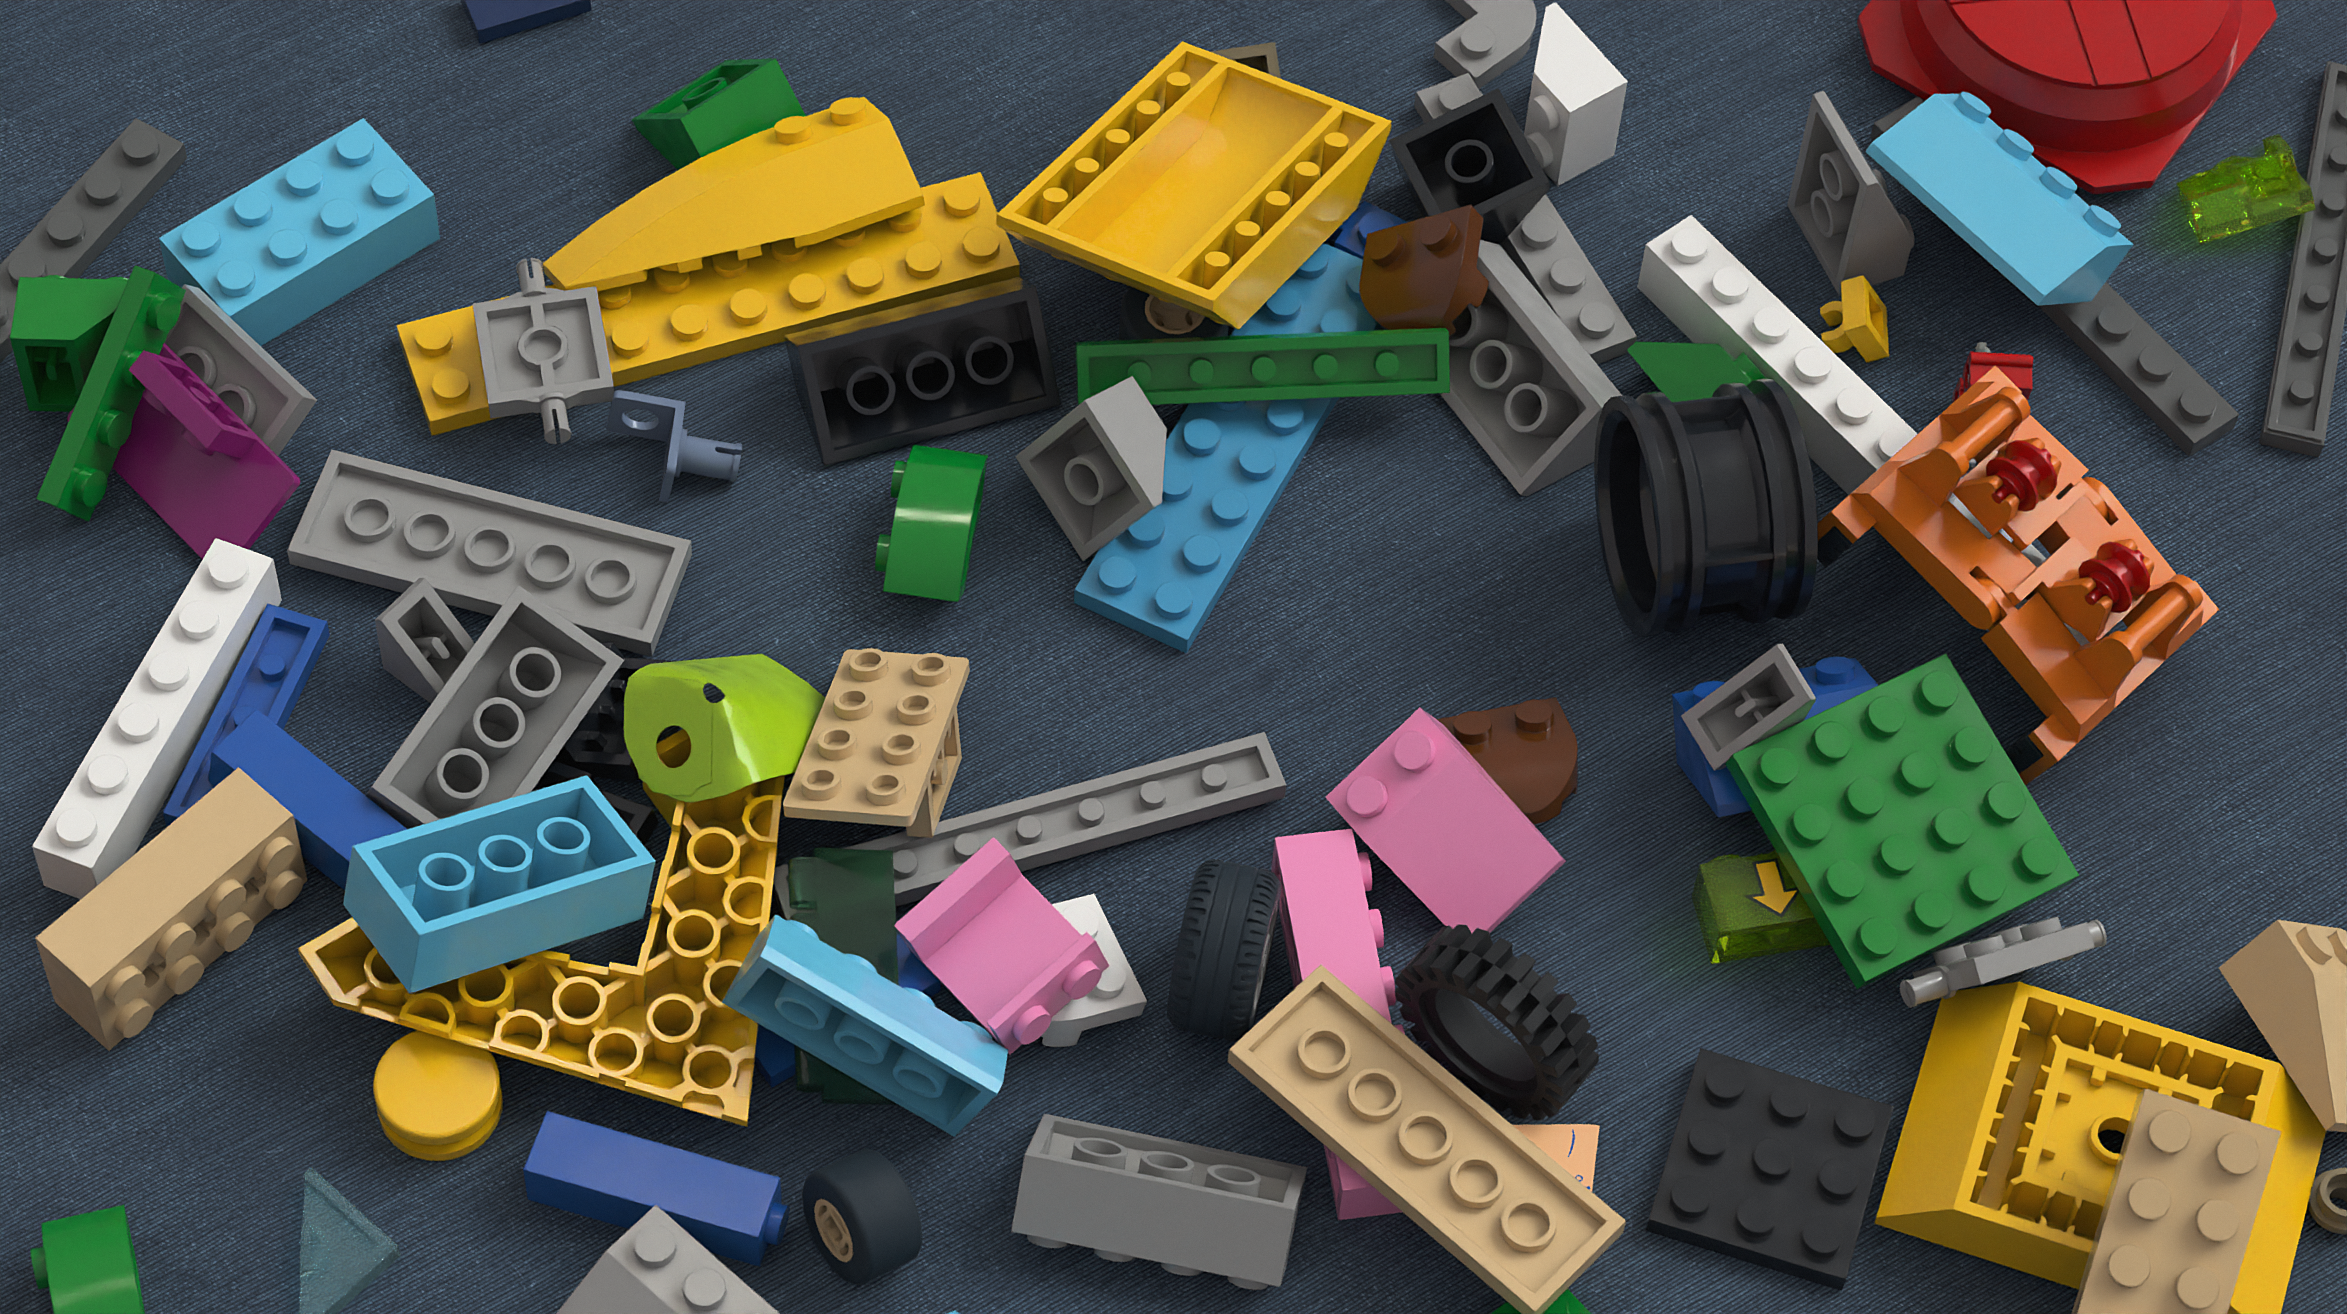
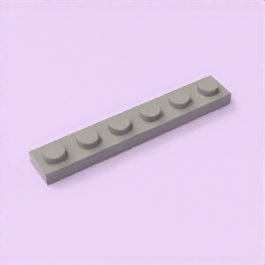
[1414,73,1637,365]

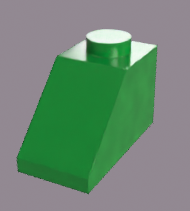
[1627,342,1767,402]

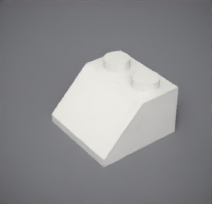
[1524,2,1628,186]

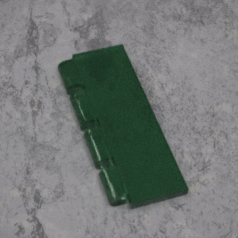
[788,848,899,1105]

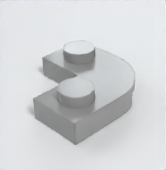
[1434,0,1537,89]

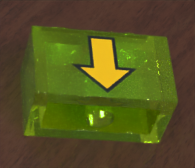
[1691,850,1831,964]

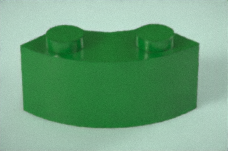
[875,445,988,602]
[30,1205,146,1314]

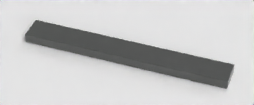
[2259,61,2347,458]

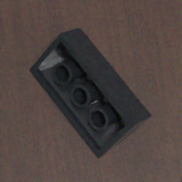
[784,276,1061,465]

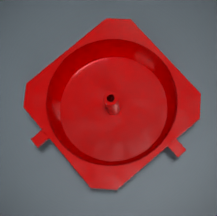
[1857,0,2278,194]

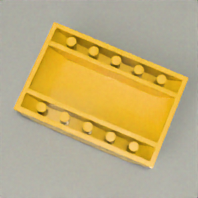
[996,41,1392,330]

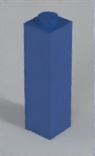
[208,709,407,890]
[523,1111,790,1267]

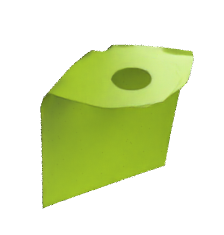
[624,654,825,803]

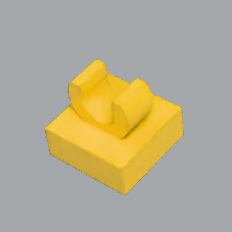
[1820,275,1889,363]

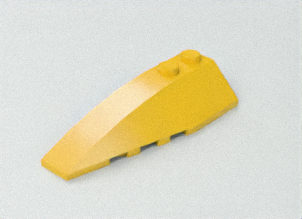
[542,97,925,291]

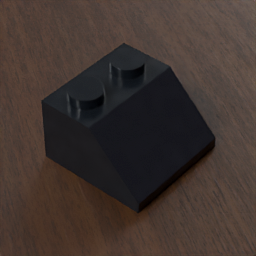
[1389,88,1551,244]

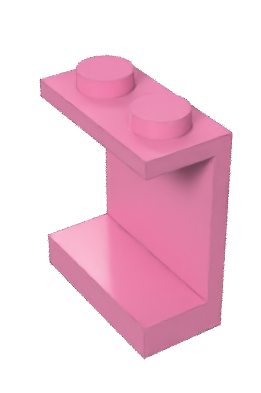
[894,837,1109,1055]

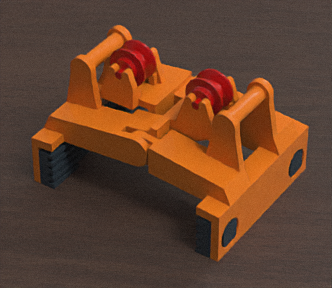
[1817,366,2219,785]

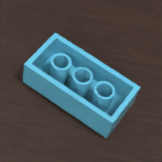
[159,118,440,346]
[343,775,656,994]

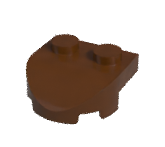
[1359,205,1489,336]
[1437,697,1578,825]

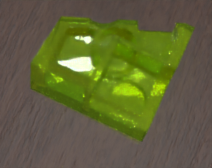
[2176,134,2316,244]

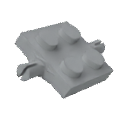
[473,258,614,444]
[1900,916,2107,1008]

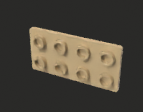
[783,648,970,838]

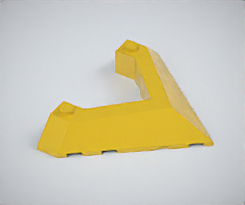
[298,729,785,1127]

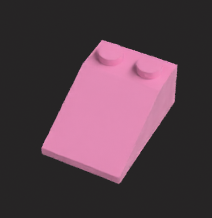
[1325,708,1566,933]

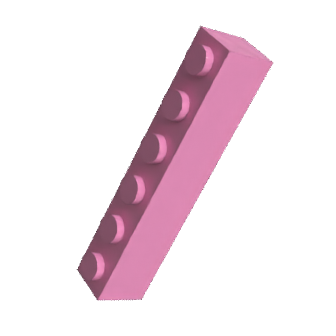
[1271,829,1405,1220]

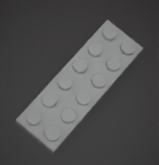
[287,450,692,657]

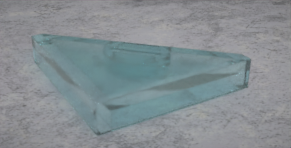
[299,1167,401,1314]

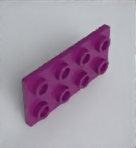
[67,343,300,559]

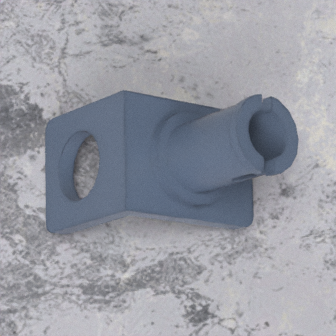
[606,390,742,503]

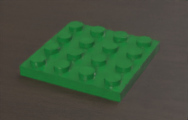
[1725,654,2079,990]

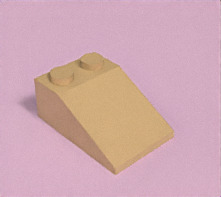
[2219,920,2347,1132]

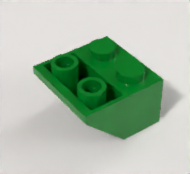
[10,275,129,412]

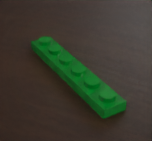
[1075,328,1450,405]

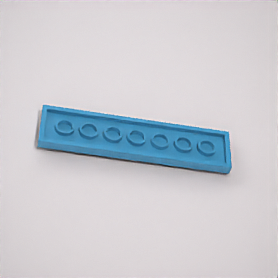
[1074,243,1381,653]

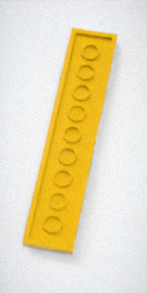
[396,172,1020,436]

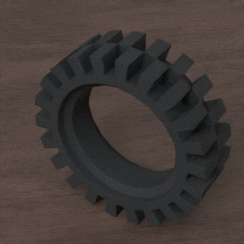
[1395,924,1599,1120]

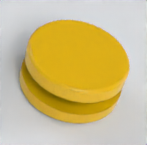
[373,1030,503,1161]

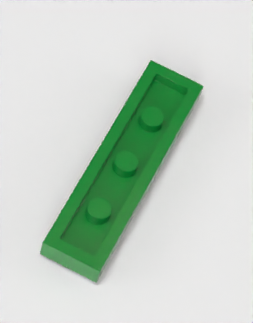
[36,265,186,522]

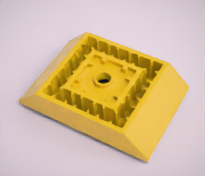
[1874,982,2326,1314]

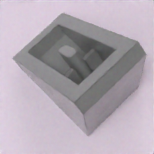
[375,578,475,704]
[1681,644,1817,771]

